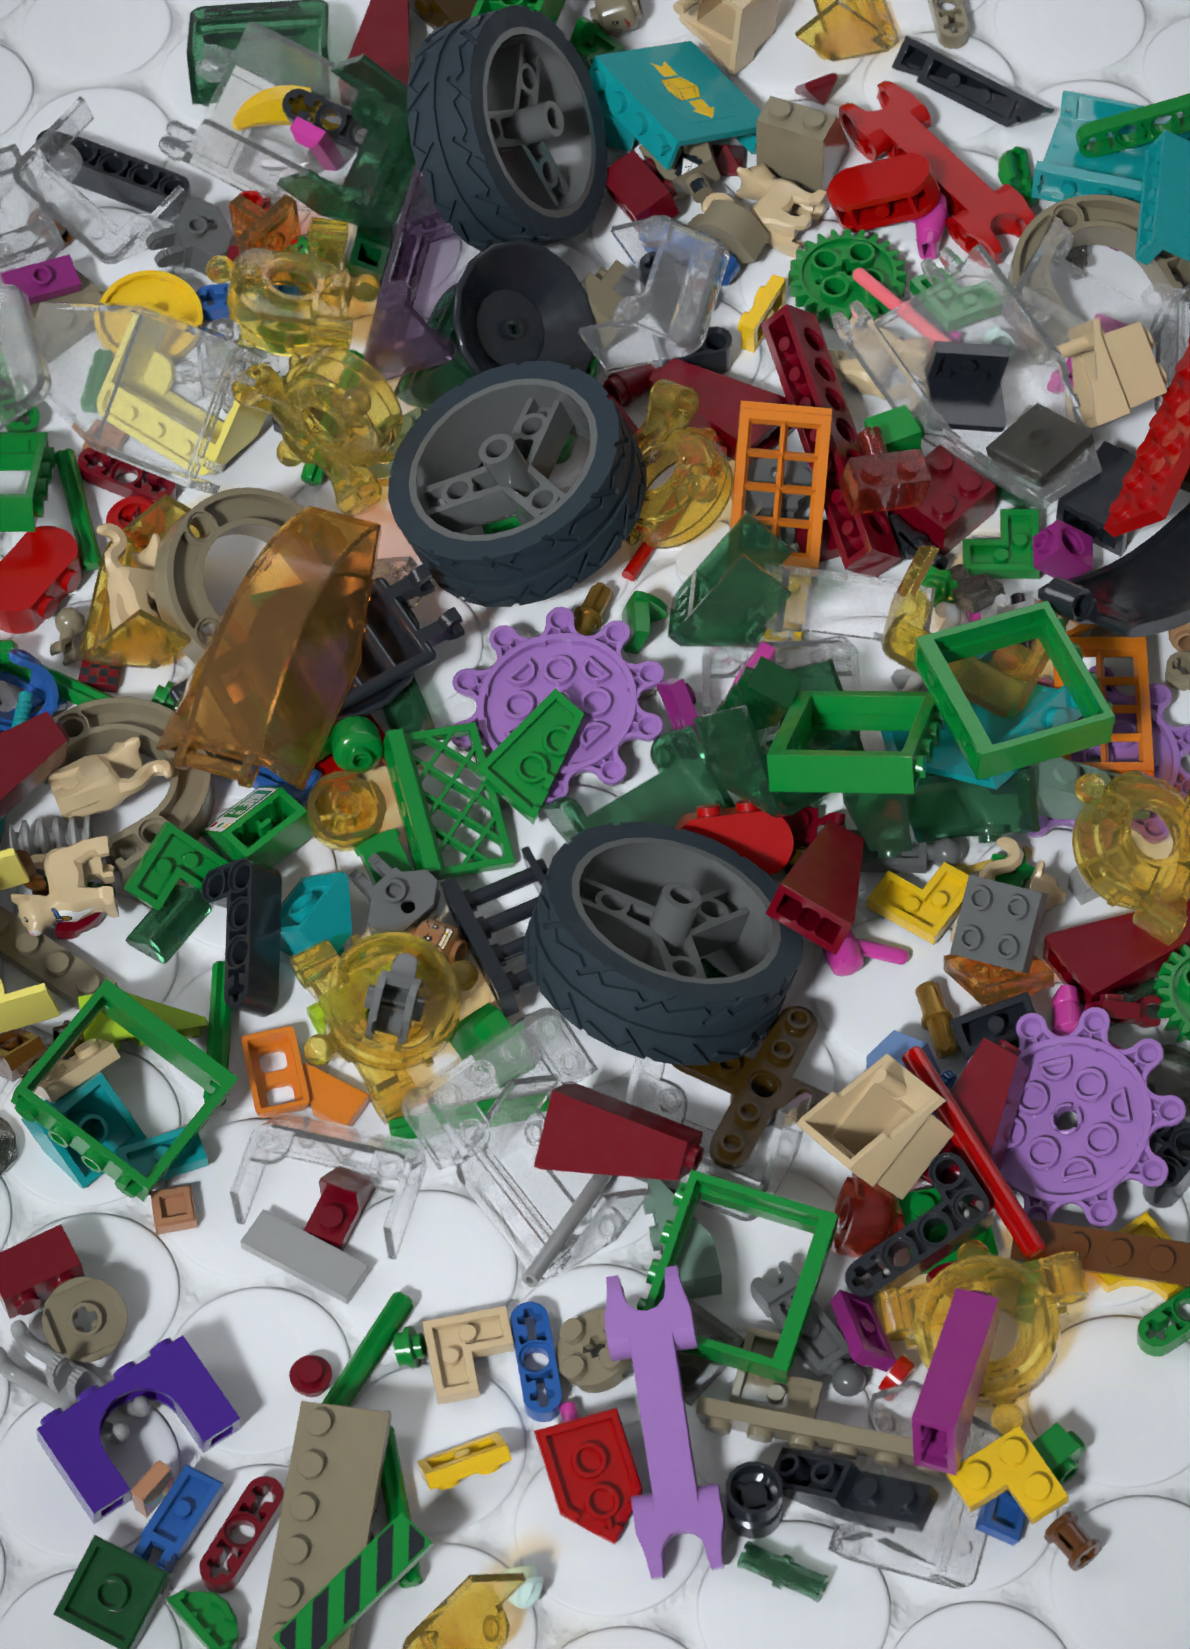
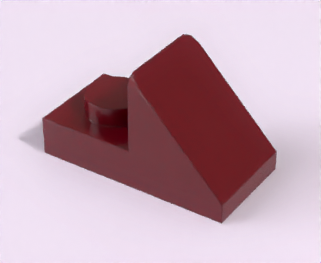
[304,1166,377,1251]

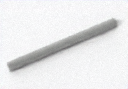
[522,1174,613,1287]

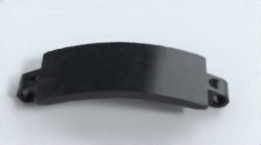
[1038,503,1190,638]

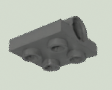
[950,875,1048,974]

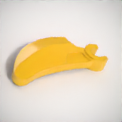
[232,85,340,131]

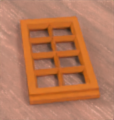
[726,400,832,576]
[1052,637,1154,783]

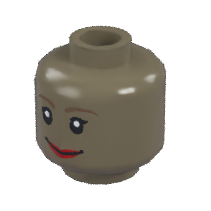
[590,0,644,37]

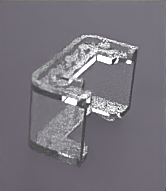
[402,1008,598,1170]

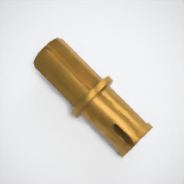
[573,582,612,636]
[915,981,958,1059]

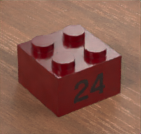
[887,445,996,556]

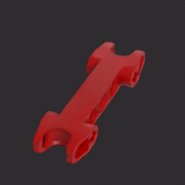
[839,81,1036,266]

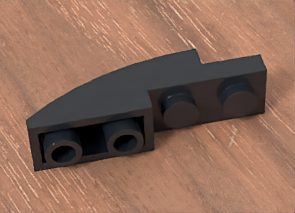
[773,1447,940,1534]

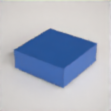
[975,1492,1026,1546]

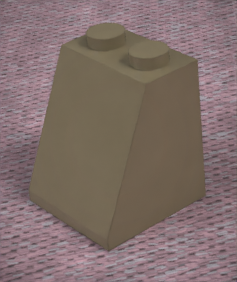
[756,96,849,193]

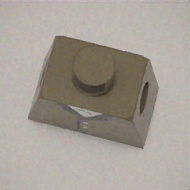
[639,141,721,203]

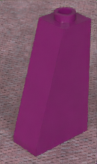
[912,1288,999,1475]

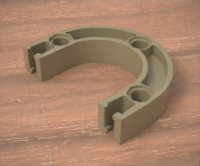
[1007,194,1190,363]
[153,487,348,685]
[43,697,215,885]

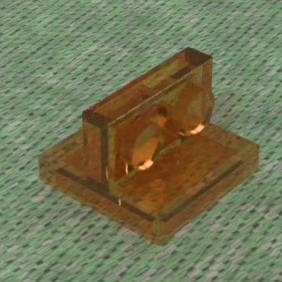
[230,194,301,282]

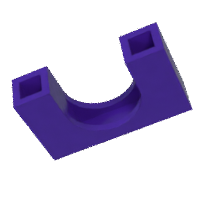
[37,1335,240,1524]

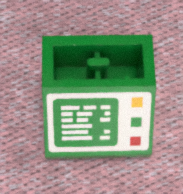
[200,786,312,868]

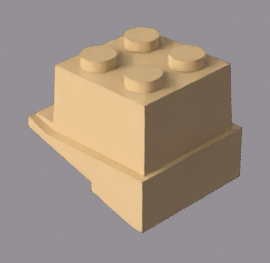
[673,0,779,76]
[1055,317,1167,433]
[796,1054,954,1200]

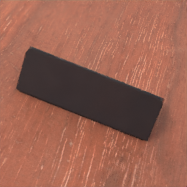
[950,991,1036,1059]

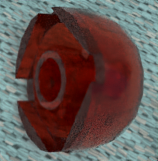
[831,1172,904,1258]

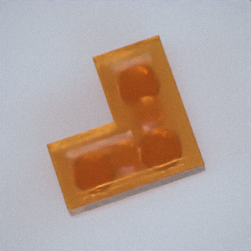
[943,954,1054,1005]

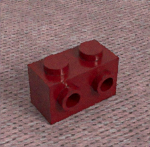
[605,149,680,235]
[0,1224,85,1319]

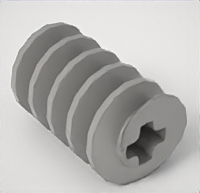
[9,816,93,870]

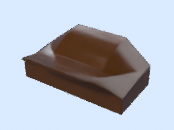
[0,1028,52,1082]

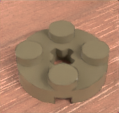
[41,1277,128,1362]
[556,1308,633,1393]

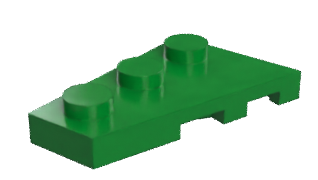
[475,688,585,825]

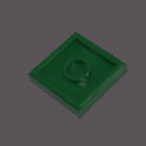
[53,1534,173,1649]

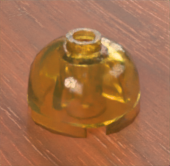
[306,771,387,852]

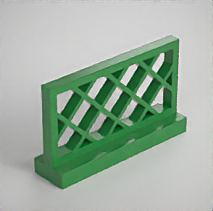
[383,722,515,880]

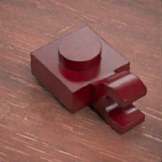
[779,807,846,849]
[1085,994,1161,1028]

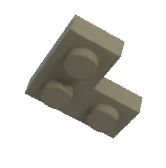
[729,1327,823,1419]

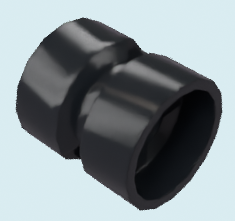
[726,1461,782,1539]

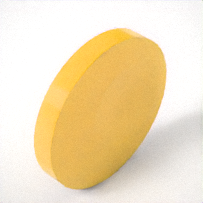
[97,270,203,363]

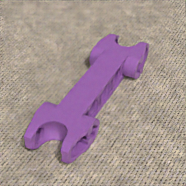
[604,1266,726,1580]

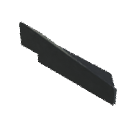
[891,35,1055,128]

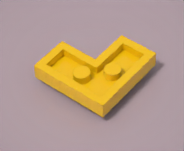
[866,861,969,945]
[946,1426,1069,1525]

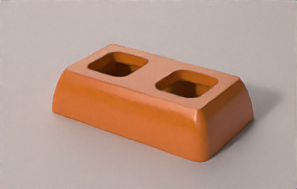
[240,1026,310,1119]

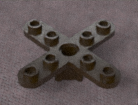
[672,1006,829,1170]

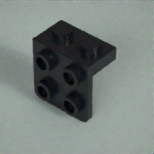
[925,341,1010,432]

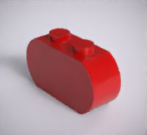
[827,152,941,233]
[0,525,83,634]
[675,799,794,874]

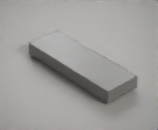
[240,1209,370,1304]

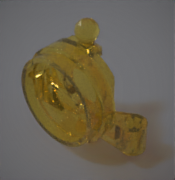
[205,217,380,357]
[231,347,403,517]
[626,379,734,549]
[1072,770,1190,946]
[289,932,479,1125]
[875,1239,1089,1435]

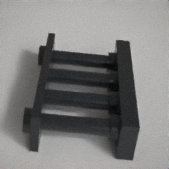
[440,846,548,1017]

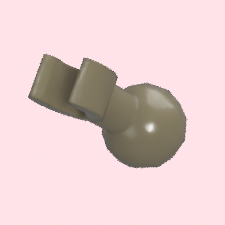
[50,607,85,666]

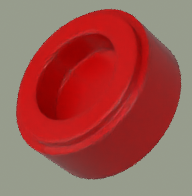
[878,1354,916,1398]

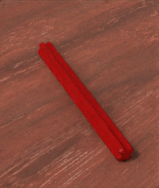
[902,1046,1045,1258]

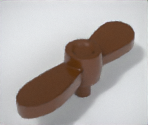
[16,849,49,896]

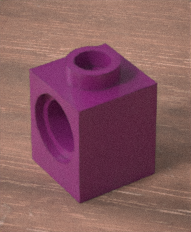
[1032,519,1094,579]

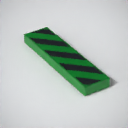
[272,1512,434,1649]

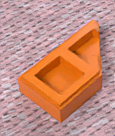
[302,1062,370,1133]

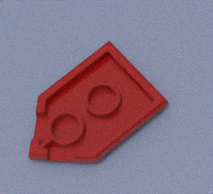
[534,1408,643,1545]

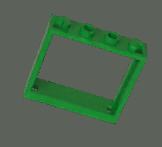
[0,432,56,532]
[913,601,1117,781]
[767,690,945,794]
[11,978,238,1202]
[637,1170,838,1384]

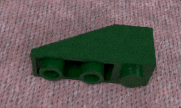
[337,208,393,302]
[711,656,803,740]

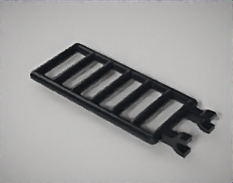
[169,563,465,774]

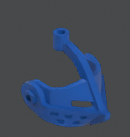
[0,649,68,731]

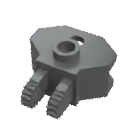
[145,197,233,278]
[730,458,813,545]
[349,853,441,947]
[364,952,426,1049]

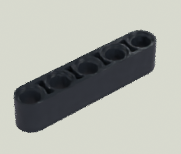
[36,128,192,221]

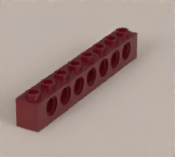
[761,304,902,579]

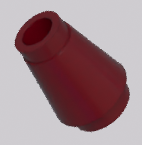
[603,363,655,407]

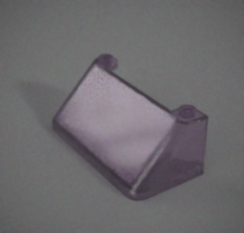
[361,163,457,384]

